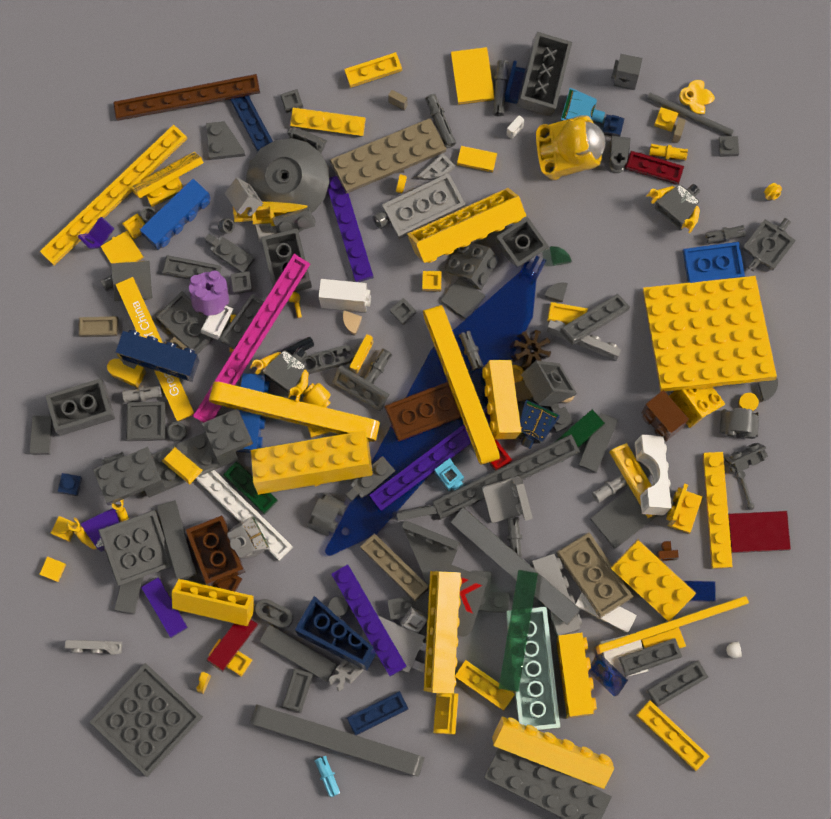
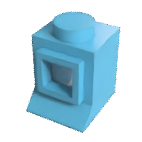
[435,458,464,491]

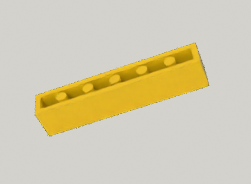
[424,571,462,693]
[492,717,614,789]

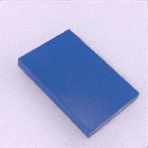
[682,242,745,283]

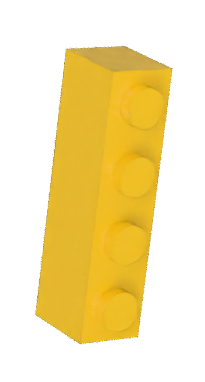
[482,360,521,439]
[172,579,254,626]

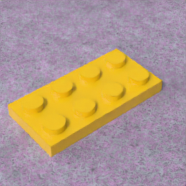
[611,539,696,622]

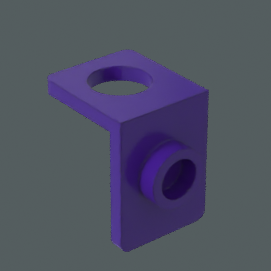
[78,217,114,249]

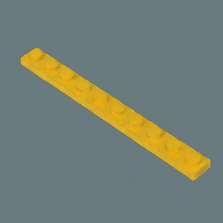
[40,125,187,266]

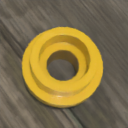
[764,183,782,200]

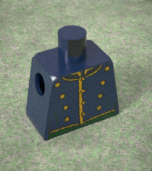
[520,400,560,449]

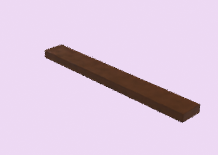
[113,74,260,121]

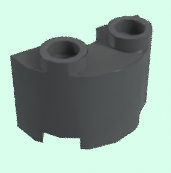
[720,408,759,439]
[307,492,347,536]

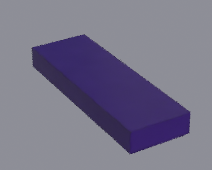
[141,577,188,638]

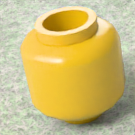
[302,383,331,408]

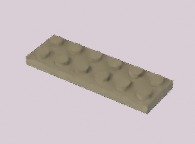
[330,118,447,194]

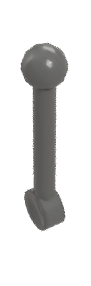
[737,471,755,510]

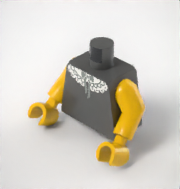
[646,184,700,233]
[250,347,309,402]

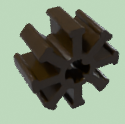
[510,330,551,369]

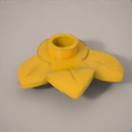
[679,80,715,114]

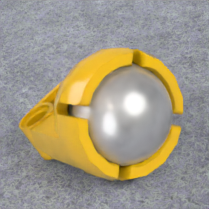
[536,115,605,180]

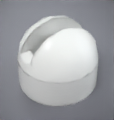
[726,641,742,658]

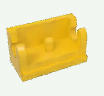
[433,693,458,735]

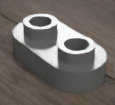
[255,599,293,628]

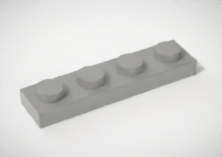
[547,320,621,361]

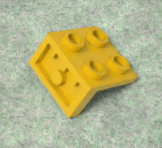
[669,387,725,428]
[666,483,702,534]

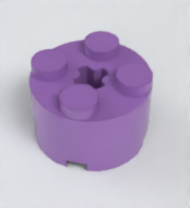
[189,271,229,316]

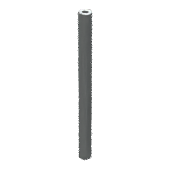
[647,92,734,136]

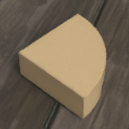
[343,310,362,335]

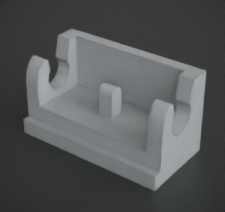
[225,177,263,216]

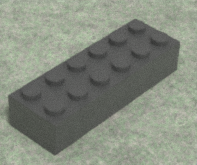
[484,748,612,819]

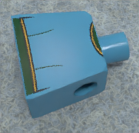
[561,88,605,123]

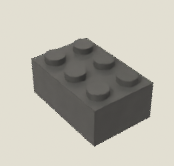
[261,229,312,292]
[45,378,115,436]

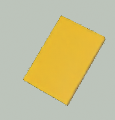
[451,47,494,105]

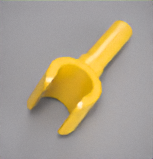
[289,292,302,318]

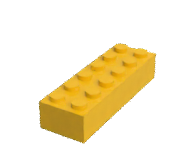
[407,188,526,263]
[251,431,373,495]

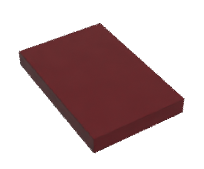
[728,511,791,553]

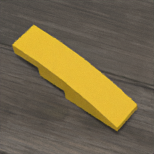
[233,202,307,226]

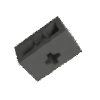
[611,54,643,90]

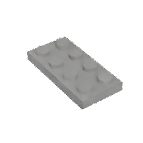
[382,173,466,238]

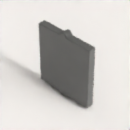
[441,277,486,320]

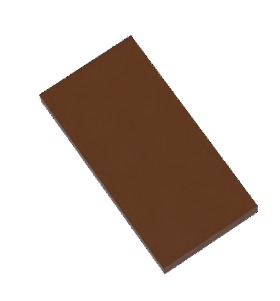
[384,382,462,442]

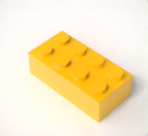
[556,633,597,719]

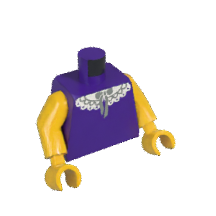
[67,499,129,552]

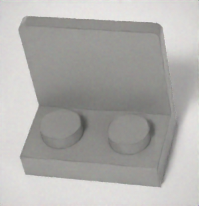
[482,476,533,523]

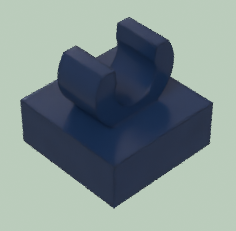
[603,114,624,136]

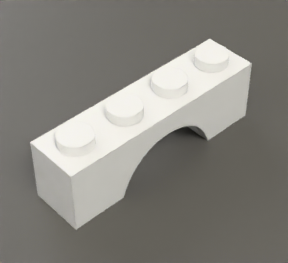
[635,435,673,515]

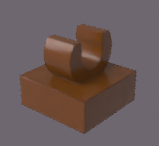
[656,541,679,561]

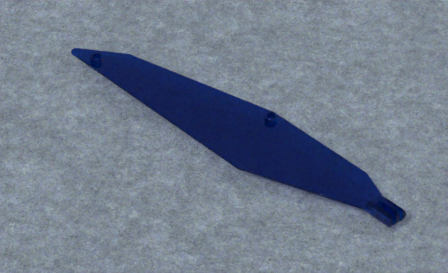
[325,255,547,556]

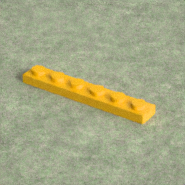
[703,452,733,569]

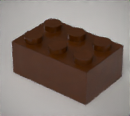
[186,515,246,586]

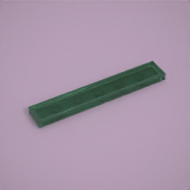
[498,570,538,692]

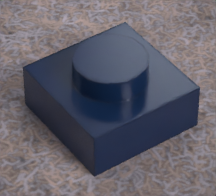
[58,473,82,496]

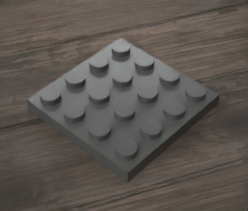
[90,663,203,777]

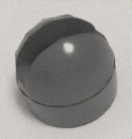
[141,207,156,223]
[372,212,389,229]
[218,218,235,234]

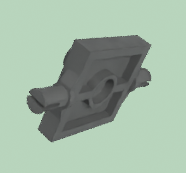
[742,218,796,271]

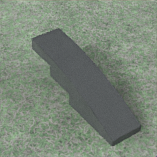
[157,500,197,580]

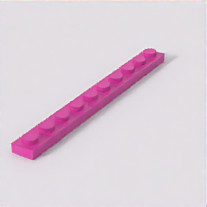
[193,254,311,423]

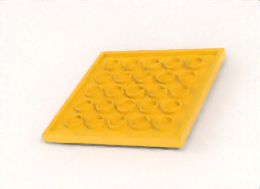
[643,276,777,392]

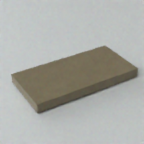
[556,532,633,618]

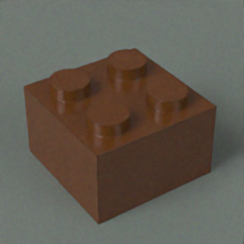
[641,390,689,442]

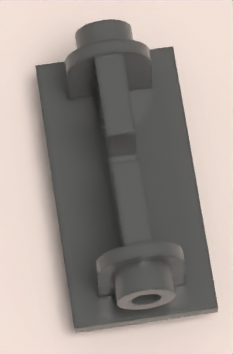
[288,127,327,153]
[725,443,768,473]

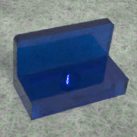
[505,60,526,104]

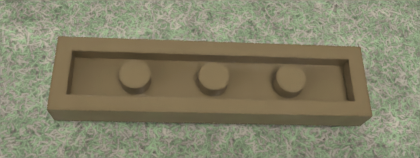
[360,534,429,602]

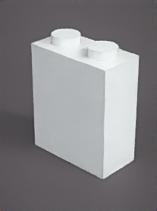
[319,279,371,312]

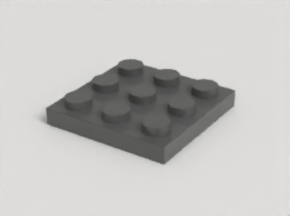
[98,510,173,586]

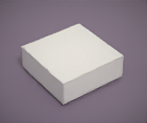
[506,115,524,139]

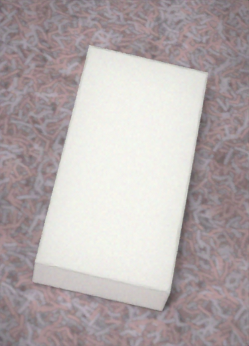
[201,306,234,340]

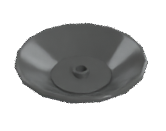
[246,138,329,213]

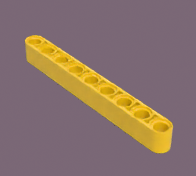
[423,305,500,465]
[209,382,380,442]

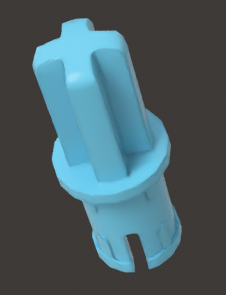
[314,756,340,797]

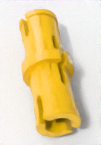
[649,143,688,161]

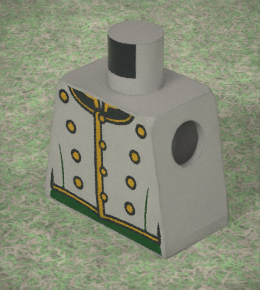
[227,516,270,558]

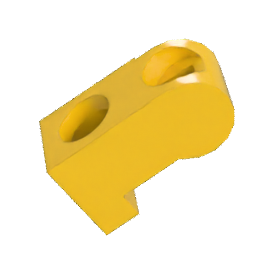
[107,358,146,388]

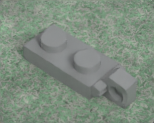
[65,640,122,655]

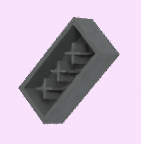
[516,32,572,117]

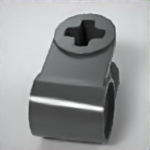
[609,136,631,173]

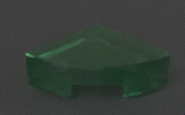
[549,246,572,266]

